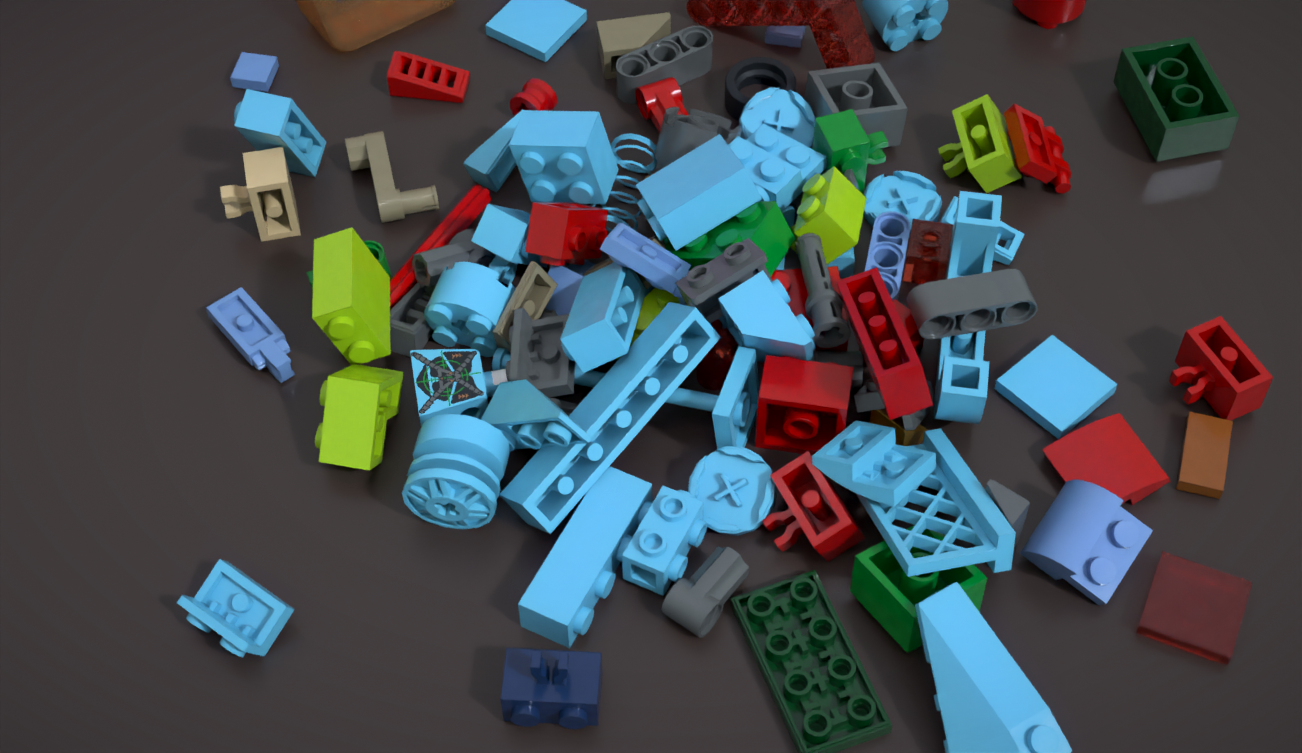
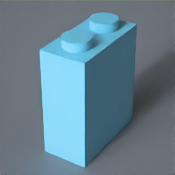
[636,134,762,251]

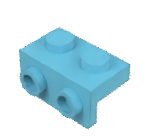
[177,559,295,657]

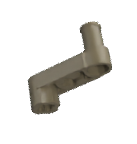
[345,131,440,223]

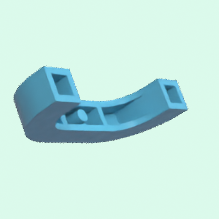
[934,191,1002,425]

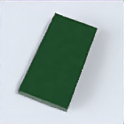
[730,570,893,753]

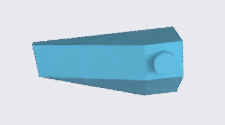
[915,582,1072,753]

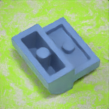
[1020,480,1153,606]

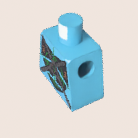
[410,349,508,426]

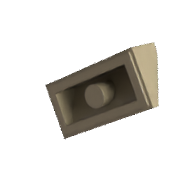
[493,261,558,353]

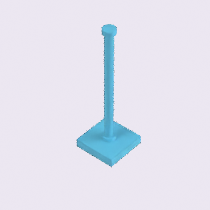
[492,346,760,449]

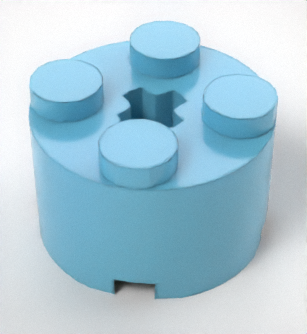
[862,0,948,51]
[424,262,516,357]

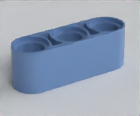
[864,211,910,301]

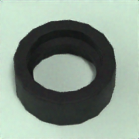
[725,57,796,122]

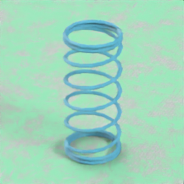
[591,133,657,232]

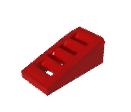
[387,51,470,103]

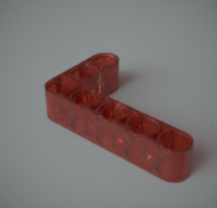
[686,0,875,69]

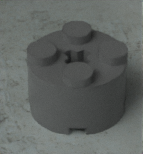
[654,107,742,170]

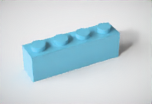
[518,466,653,648]

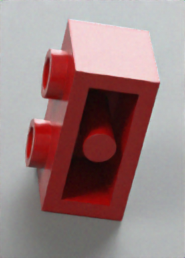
[525,202,608,266]

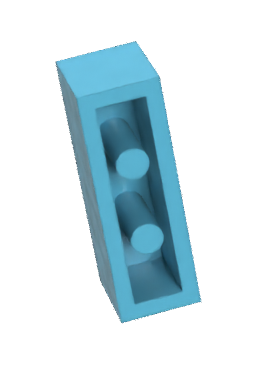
[234,89,326,177]
[560,262,647,373]

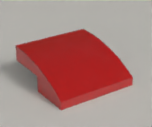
[1042,413,1170,505]

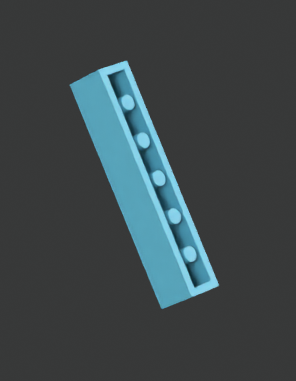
[500,302,721,534]

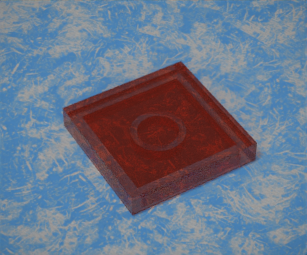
[1136,551,1253,665]

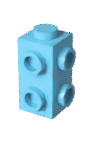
[622,486,708,596]

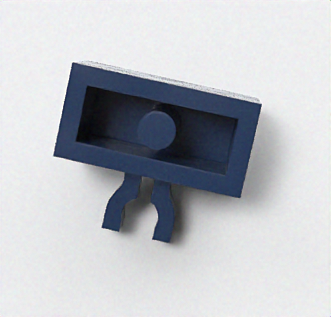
[500,648,603,729]

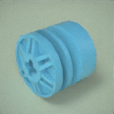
[402,414,510,529]

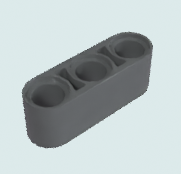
[616,26,713,104]
[907,269,1038,339]

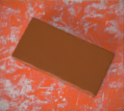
[1176,411,1233,499]

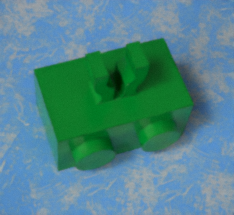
[812,109,888,195]

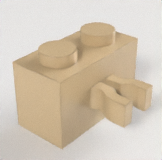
[220,147,301,242]

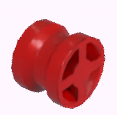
[510,78,558,115]

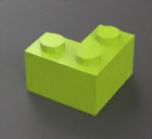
[315,364,403,470]

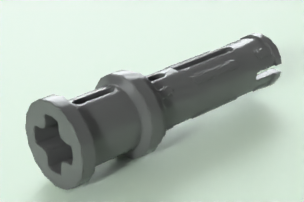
[795,233,851,348]

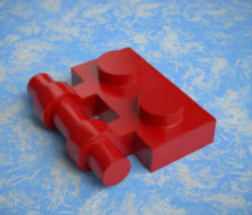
[1004,103,1072,194]

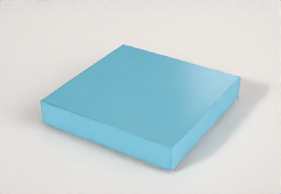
[485,0,587,62]
[994,335,1117,439]

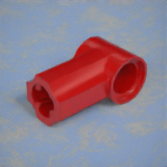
[635,77,689,134]

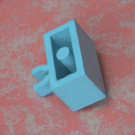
[471,204,548,285]

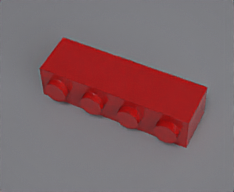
[836,267,933,420]

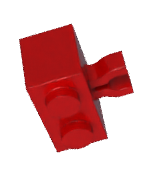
[1169,316,1273,420]
[762,451,865,562]

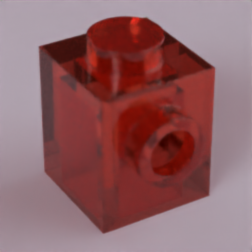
[903,219,953,285]

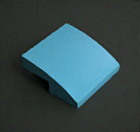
[812,420,936,507]

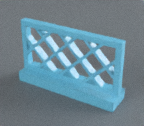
[856,428,1016,577]

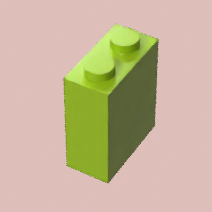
[312,227,391,365]

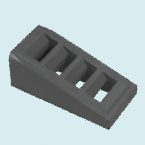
[390,283,436,358]

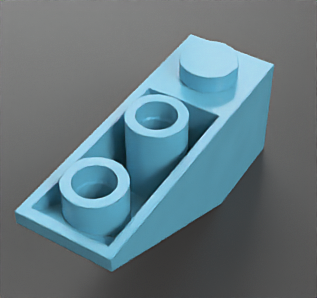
[481,379,592,451]

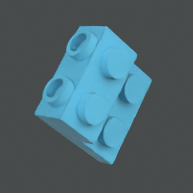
[729,123,827,212]

